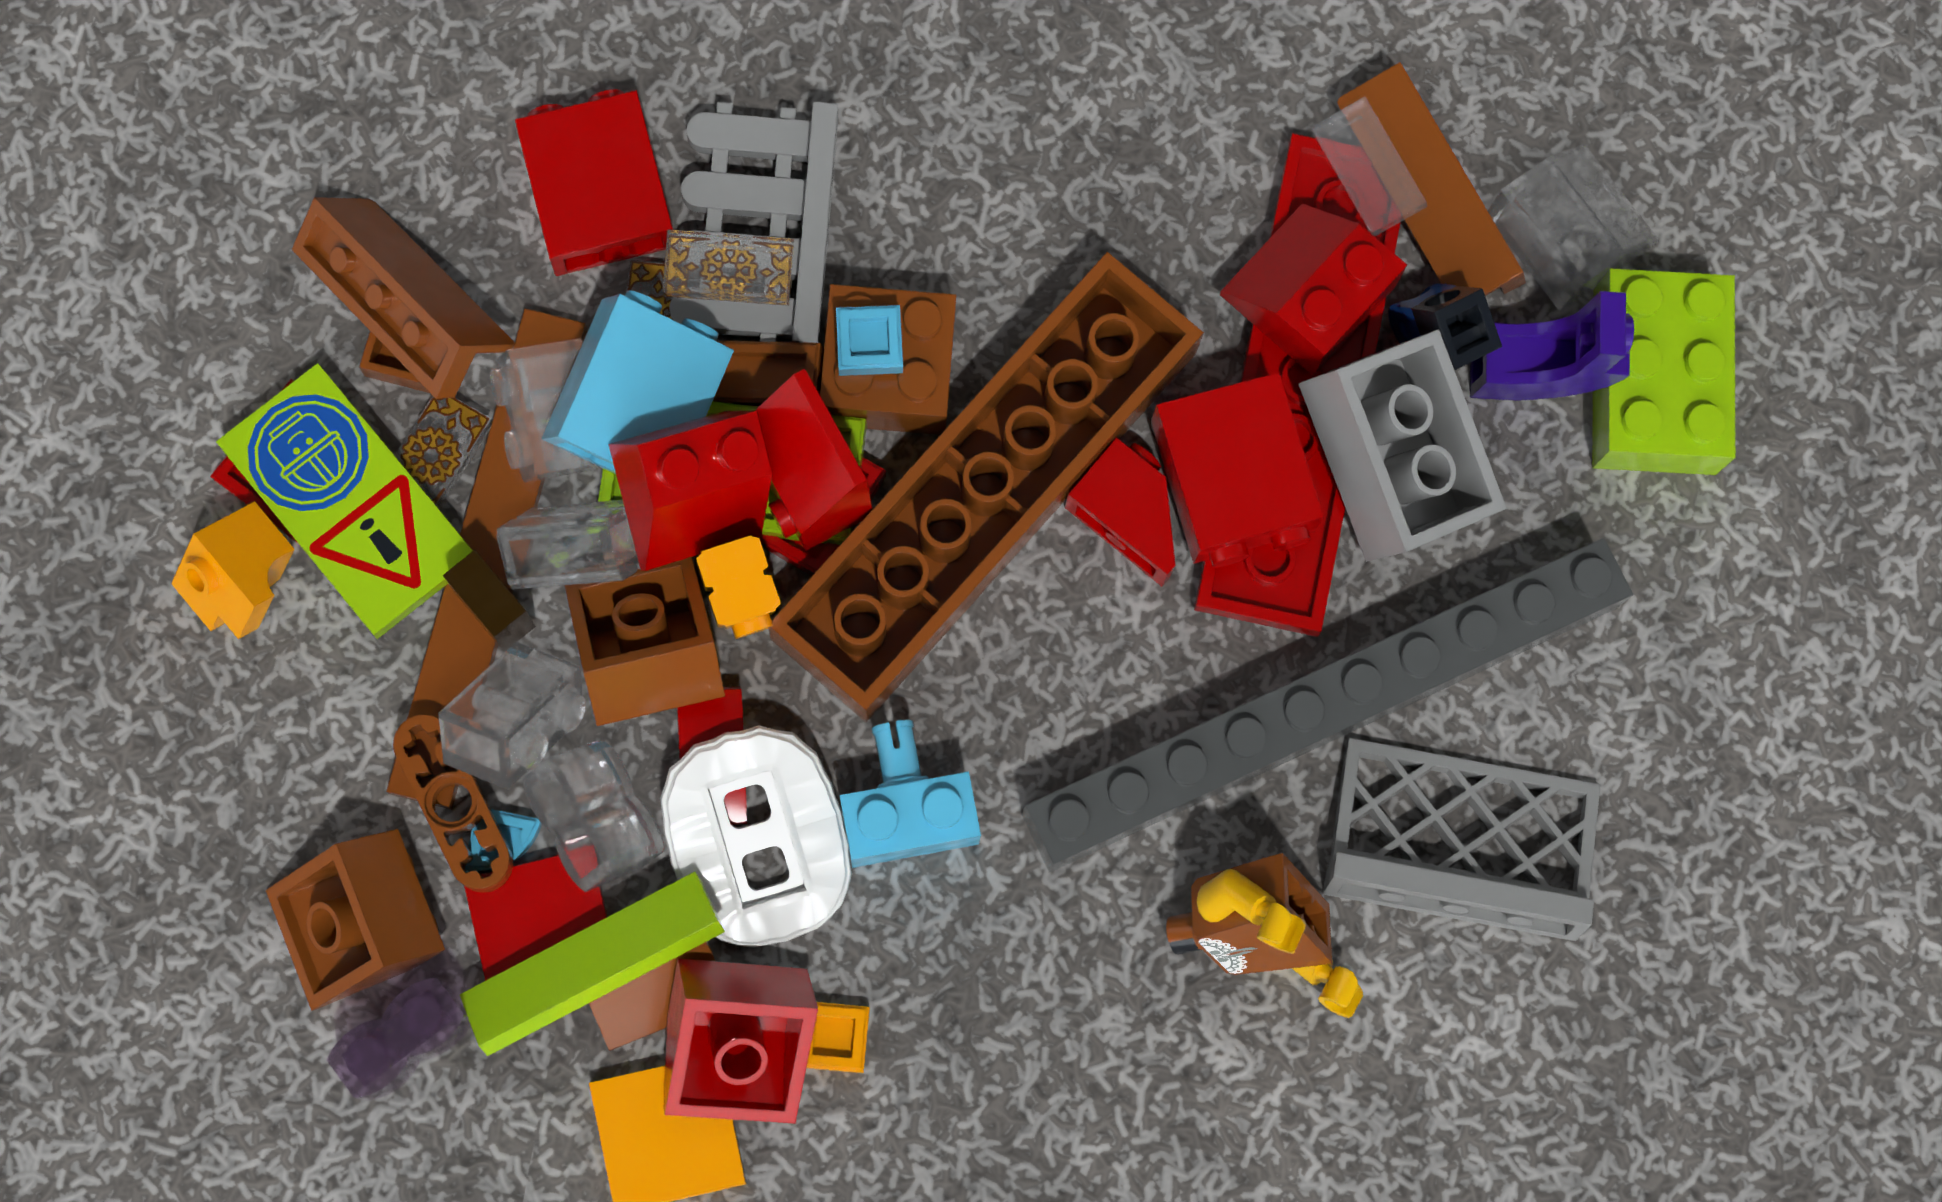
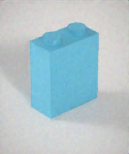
[541,290,734,474]

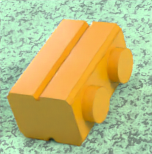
[696,535,781,639]

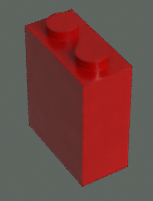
[515,89,675,276]
[1151,372,1324,567]

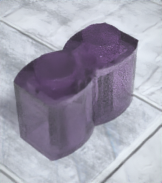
[327,977,471,1101]

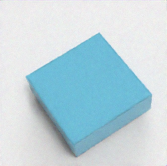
[836,305,903,376]

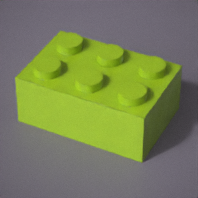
[1592,268,1736,475]

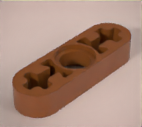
[393,714,513,892]

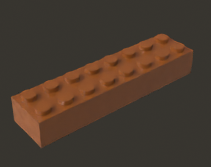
[769,252,1204,722]

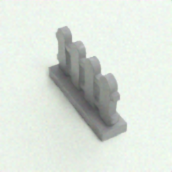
[669,101,838,343]

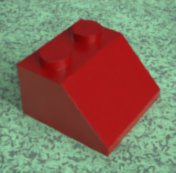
[1219,203,1407,376]
[755,368,872,551]
[608,411,772,571]
[663,958,818,1124]

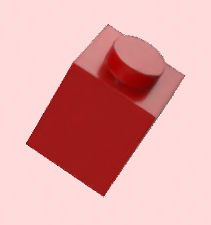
[1065,438,1176,587]

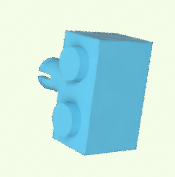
[840,720,981,868]

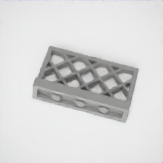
[1323,738,1601,941]

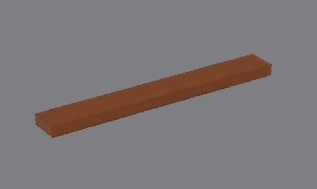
[386,309,587,810]

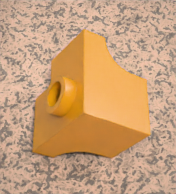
[171,501,295,639]

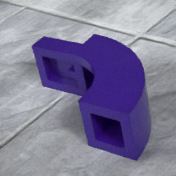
[1470,291,1634,401]

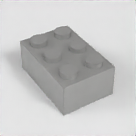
[1298,329,1507,562]

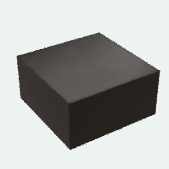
[443,550,536,652]

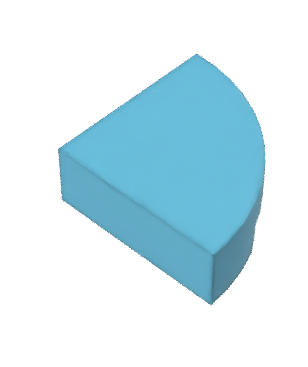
[465,809,543,873]

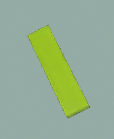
[459,872,725,1056]

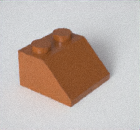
[266,829,445,1011]

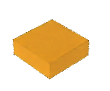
[807,1002,870,1074]

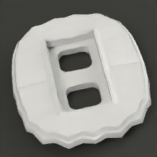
[660,725,852,948]

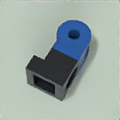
[1388,283,1502,370]

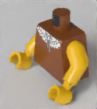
[1166,853,1363,1018]

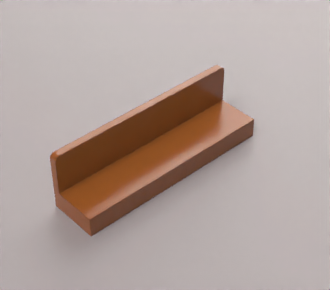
[1337,62,1526,296]
[292,197,515,399]

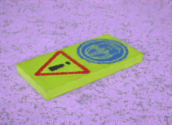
[216,363,473,639]

